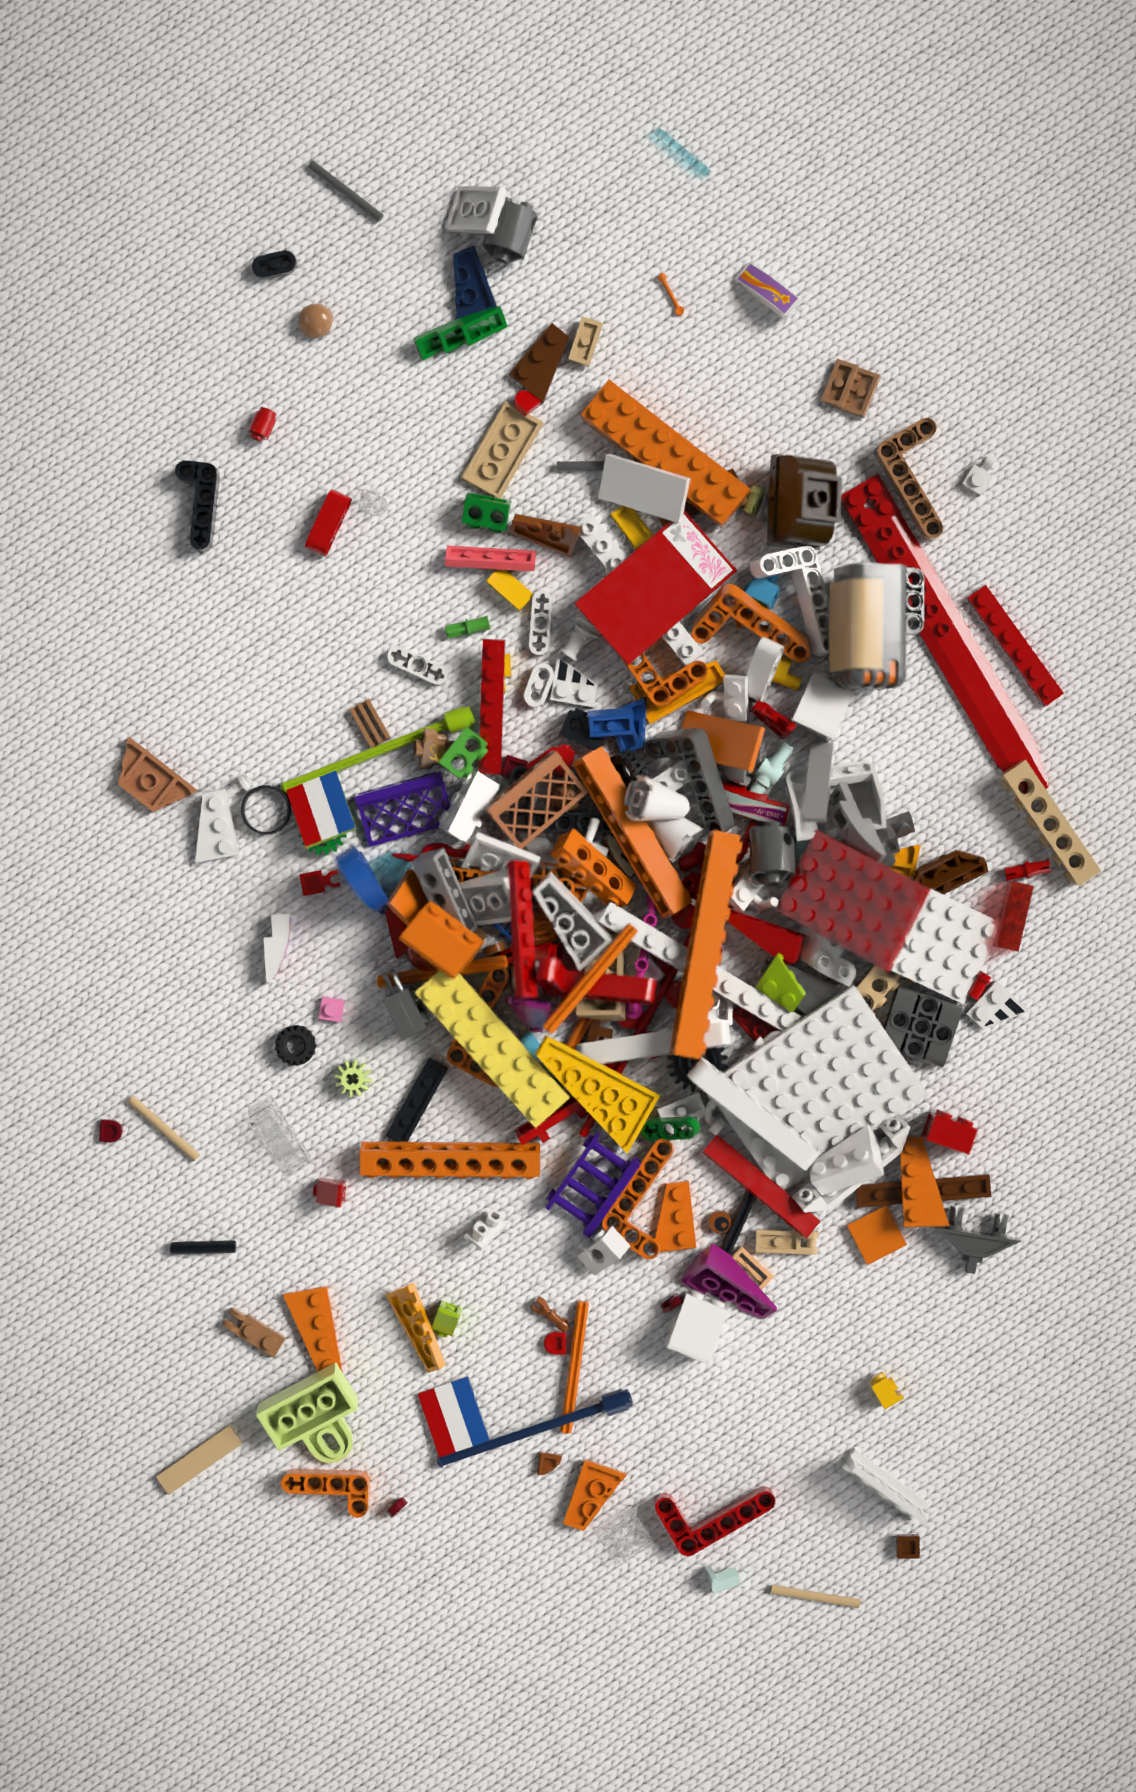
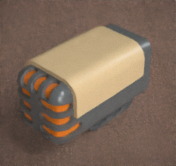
[829,563,924,690]

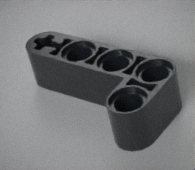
[175,460,220,553]

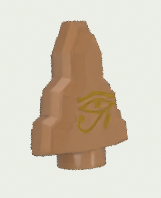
[414,728,469,769]

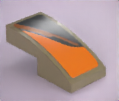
[603,834,635,878]

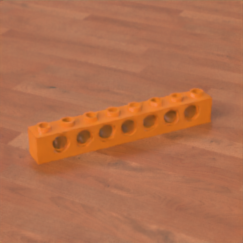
[360,1141,540,1179]

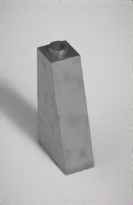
[760,957,844,1015]

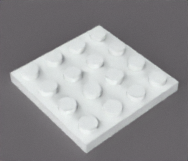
[891,889,1002,1004]

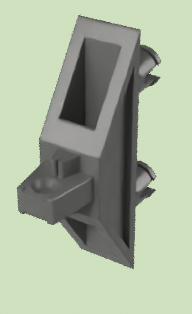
[934,1206,1022,1274]

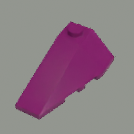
[505,996,551,1032]
[680,1243,777,1319]

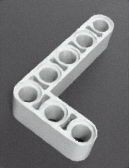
[750,546,829,656]

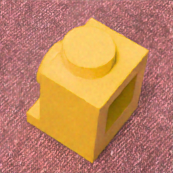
[869,1371,904,1410]

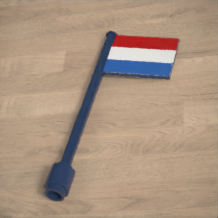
[418,1376,633,1468]

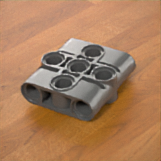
[883,985,963,1068]

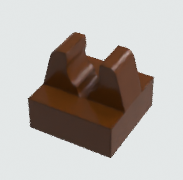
[587,1019,614,1042]

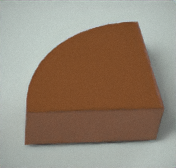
[537,1451,562,1475]

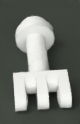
[212,774,254,807]

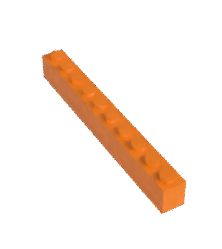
[669,830,742,1059]

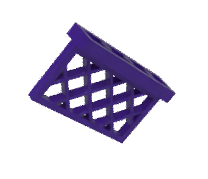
[354,770,451,847]

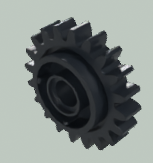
[666,1046,728,1093]

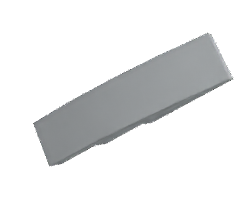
[803,742,834,822]

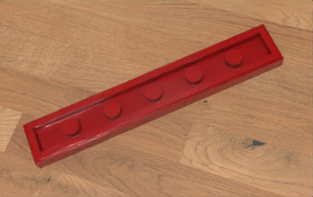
[702,1135,820,1239]

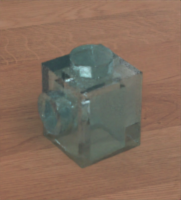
[377,850,413,885]

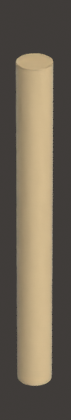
[128,1096,200,1161]
[770,1585,860,1608]

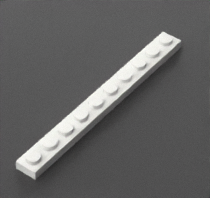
[598,902,801,1031]

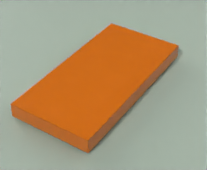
[682,710,765,772]

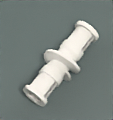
[560,616,598,661]

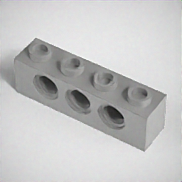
[412,848,478,932]

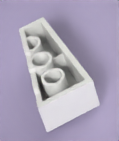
[533,871,613,971]

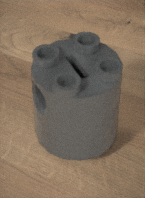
[482,196,538,264]
[749,822,796,887]

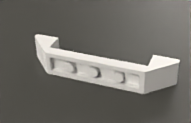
[792,1114,910,1212]

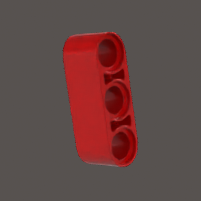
[305,489,352,557]

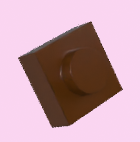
[896,1534,920,1559]

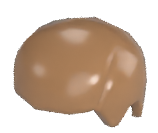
[298,303,334,338]

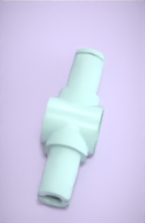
[749,741,794,794]

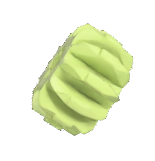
[334,1059,372,1098]

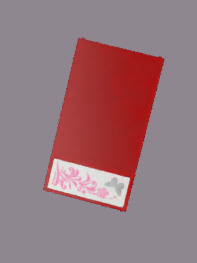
[574,510,738,666]

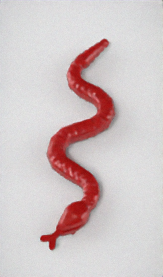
[392,837,492,862]

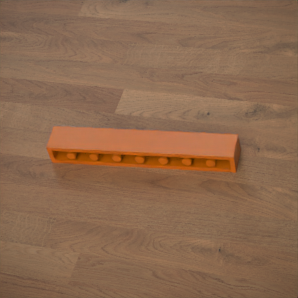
[572,746,693,919]

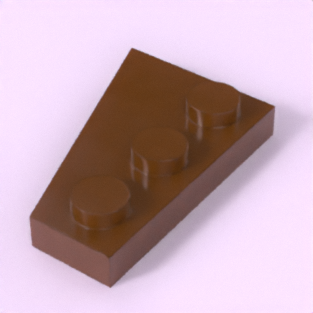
[509,323,569,404]

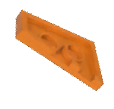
[563,1459,627,1531]

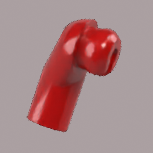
[679,842,706,871]

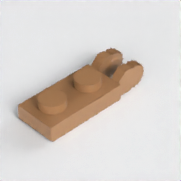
[221,1307,286,1358]

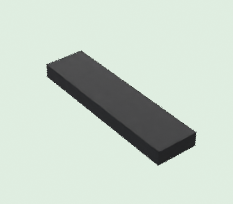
[386,1057,449,1142]

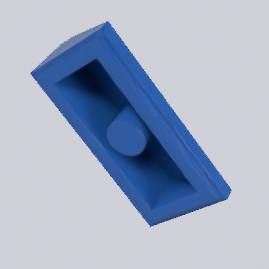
[587,708,634,738]

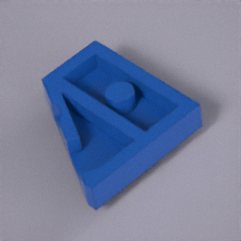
[614,697,647,752]

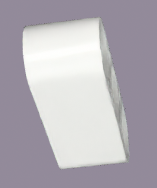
[746,637,784,702]

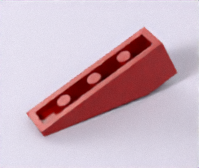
[727,909,806,965]

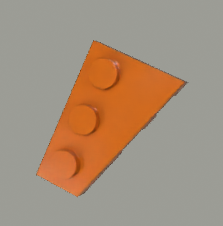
[652,1180,696,1253]

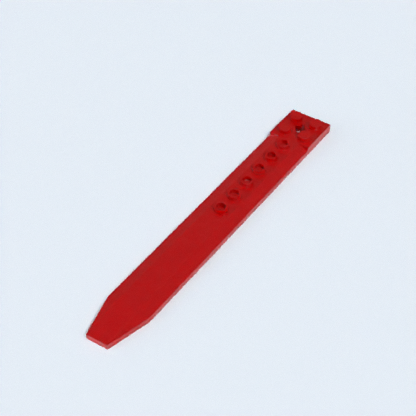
[841,474,1049,793]

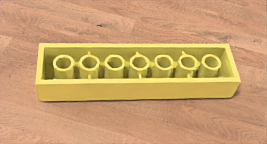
[415,970,569,1128]

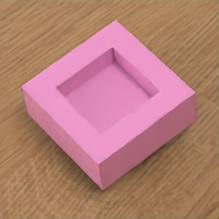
[319,996,345,1022]

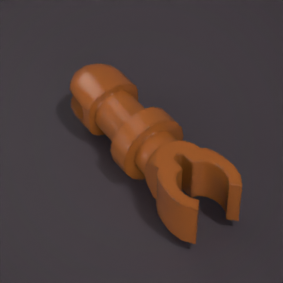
[530,1296,570,1332]

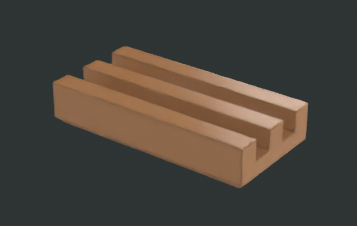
[349,698,391,748]

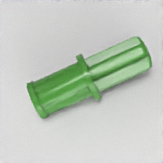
[445,616,490,638]

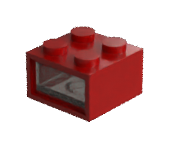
[921,1109,979,1155]

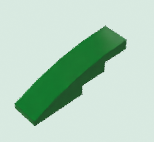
[413,306,508,360]

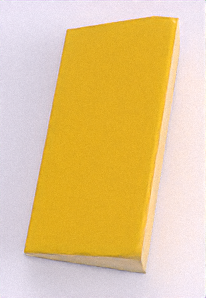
[486,569,534,612]

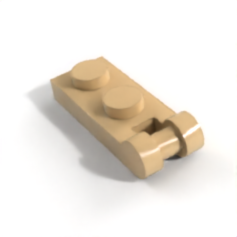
[755,1229,818,1255]

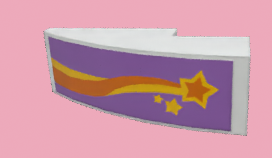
[734,262,802,321]
[263,914,292,982]

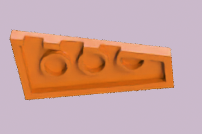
[900,1137,949,1228]
[283,1286,343,1373]

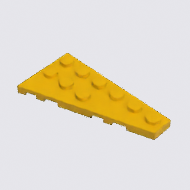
[535,1035,660,1154]

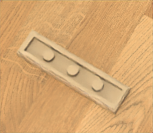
[156,1425,243,1495]

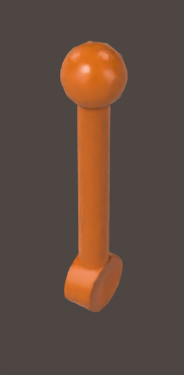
[658,273,684,316]

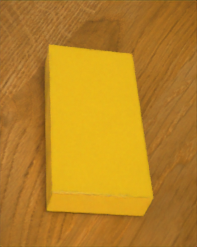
[610,506,653,550]

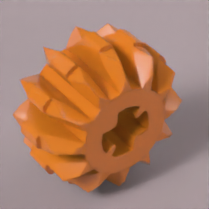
[532,908,558,944]

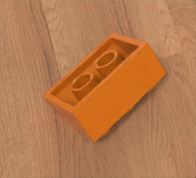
[399,901,485,980]

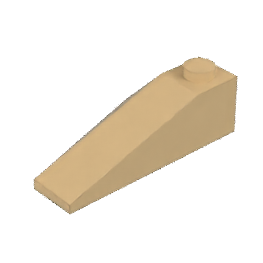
[576,927,626,1021]

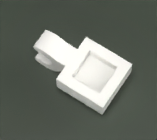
[962,454,997,496]

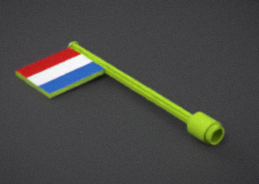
[281,706,476,849]

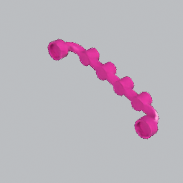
[626,894,657,1019]

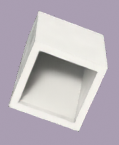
[790,671,854,742]
[666,1290,728,1365]

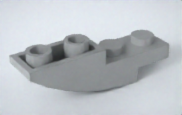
[830,782,886,863]

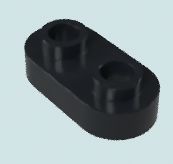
[252,250,297,280]

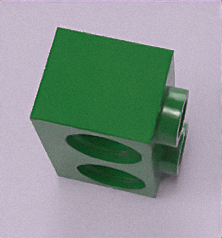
[461,492,512,533]

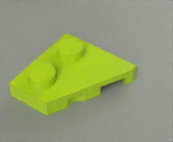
[755,953,806,1013]

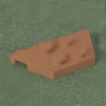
[118,737,198,813]

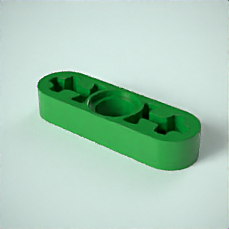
[640,1116,700,1141]

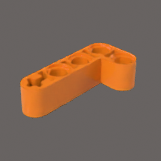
[281,1469,370,1518]

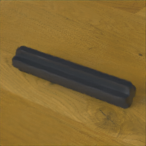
[720,1190,756,1254]
[170,1240,237,1255]

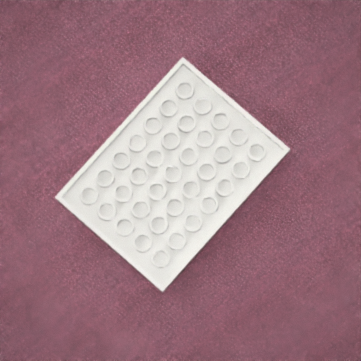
[712,984,929,1190]

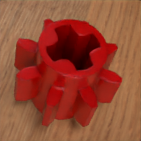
[682,872,701,900]

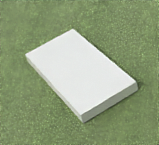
[598,454,690,523]

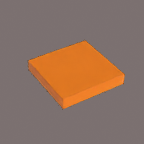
[386,869,429,927]
[846,1205,907,1265]

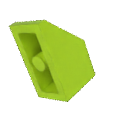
[432,1300,462,1338]

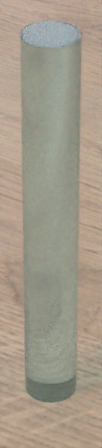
[654,127,711,177]

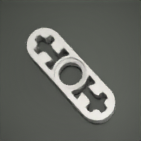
[529,590,552,656]
[387,646,448,686]

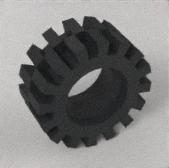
[610,749,649,788]
[275,1025,317,1066]

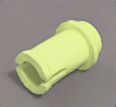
[743,486,765,516]

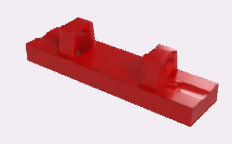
[514,1094,588,1146]

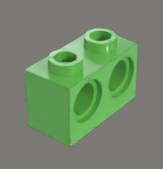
[438,726,488,780]

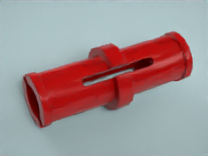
[1004,859,1051,881]

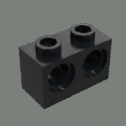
[559,708,607,750]

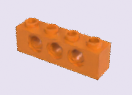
[550,828,637,908]

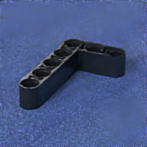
[508,766,612,835]

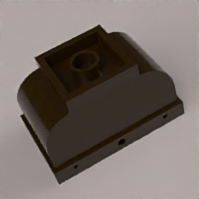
[767,454,842,551]

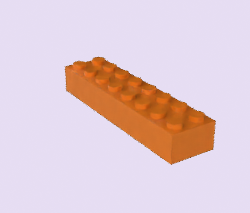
[581,379,750,529]

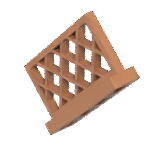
[484,750,588,849]

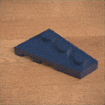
[453,245,497,319]

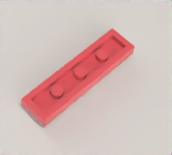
[445,546,536,572]

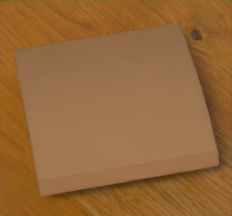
[821,359,881,418]

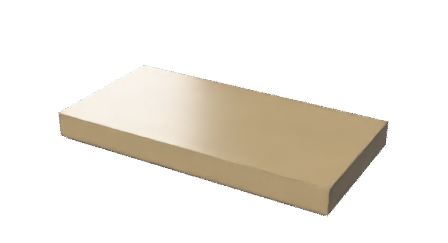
[461,401,544,498]

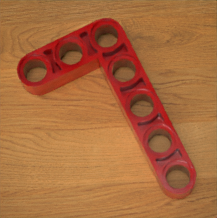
[536,957,657,1005]
[655,1486,776,1556]

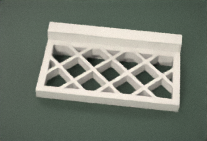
[841,1448,928,1525]

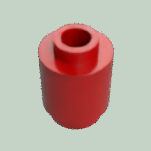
[247,407,277,442]

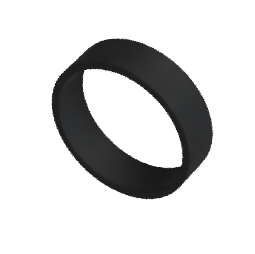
[241,785,291,835]

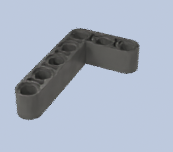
[644,728,734,834]

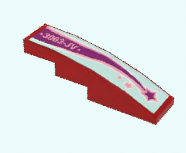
[722,781,790,827]

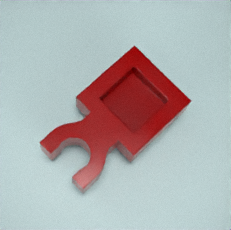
[299,870,341,896]

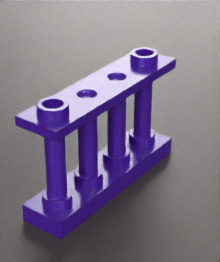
[545,1131,641,1238]

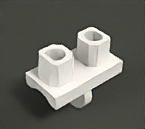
[464,1209,507,1251]

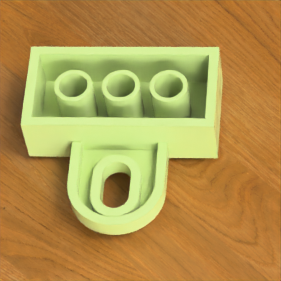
[256,1362,358,1463]

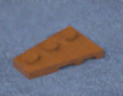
[509,514,582,558]

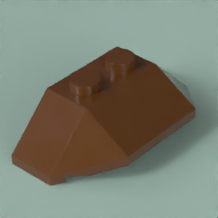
[911,850,989,895]

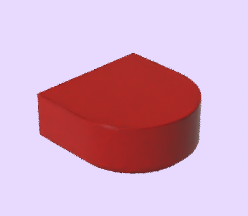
[513,391,541,417]
[544,1331,566,1355]

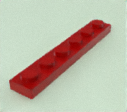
[967,585,1064,707]
[479,638,506,774]
[508,860,538,998]

